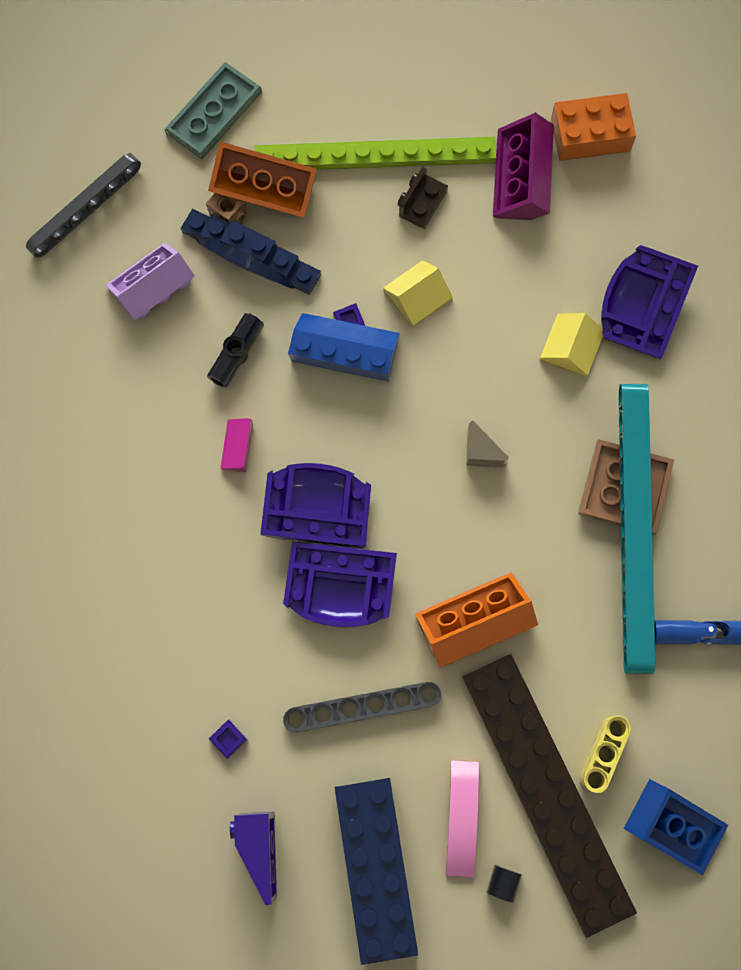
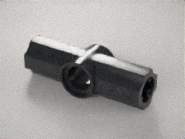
[207,313,264,388]

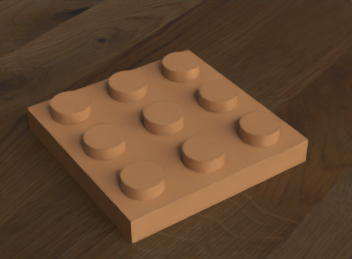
[578,439,674,535]

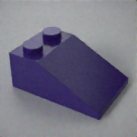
[230,812,277,905]

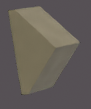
[466,420,509,467]

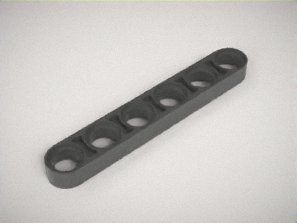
[26,153,141,258]
[283,682,441,732]

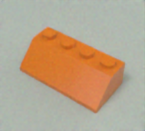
[208,141,317,218]
[415,572,538,668]

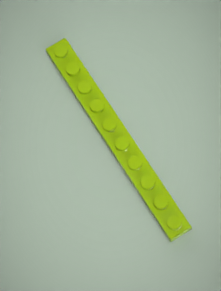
[254,136,496,170]

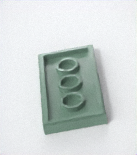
[164,62,262,159]

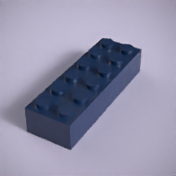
[334,778,418,965]

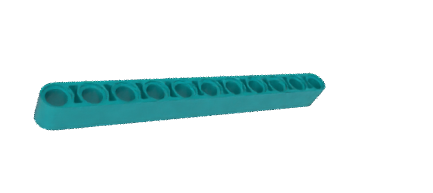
[618,384,655,674]

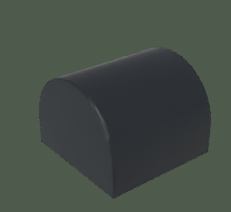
[486,865,522,903]

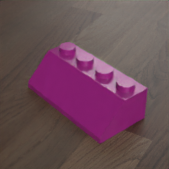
[493,112,554,220]

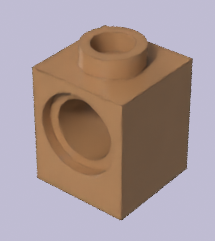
[206,193,247,224]

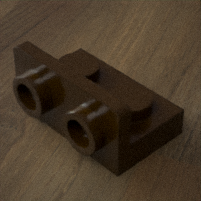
[397,167,448,229]

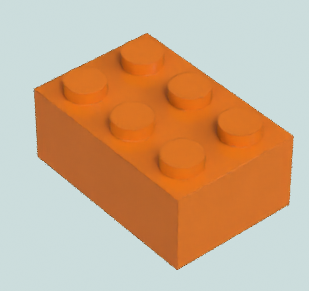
[551,93,636,161]

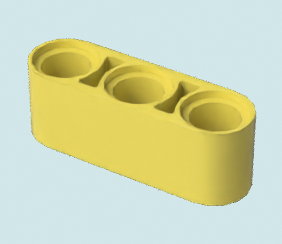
[580,716,631,793]

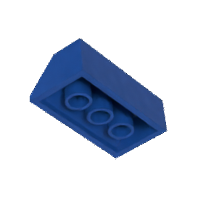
[288,313,400,382]

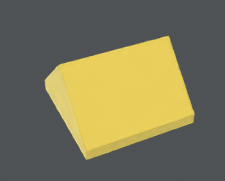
[383,261,453,327]
[540,313,603,377]

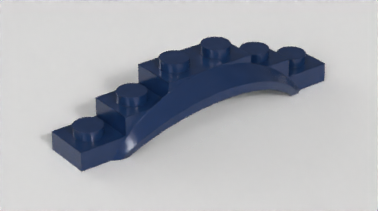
[180,208,321,295]

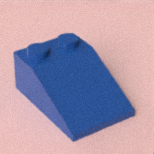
[623,779,728,875]

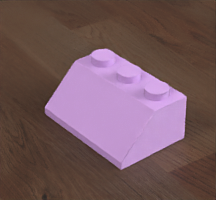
[106,242,195,320]

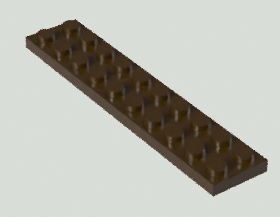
[462,654,637,938]

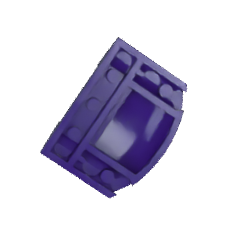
[601,245,698,360]
[260,463,371,547]
[283,541,397,628]

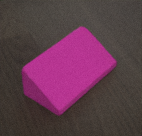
[220,418,253,472]

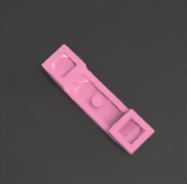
[446,761,479,877]

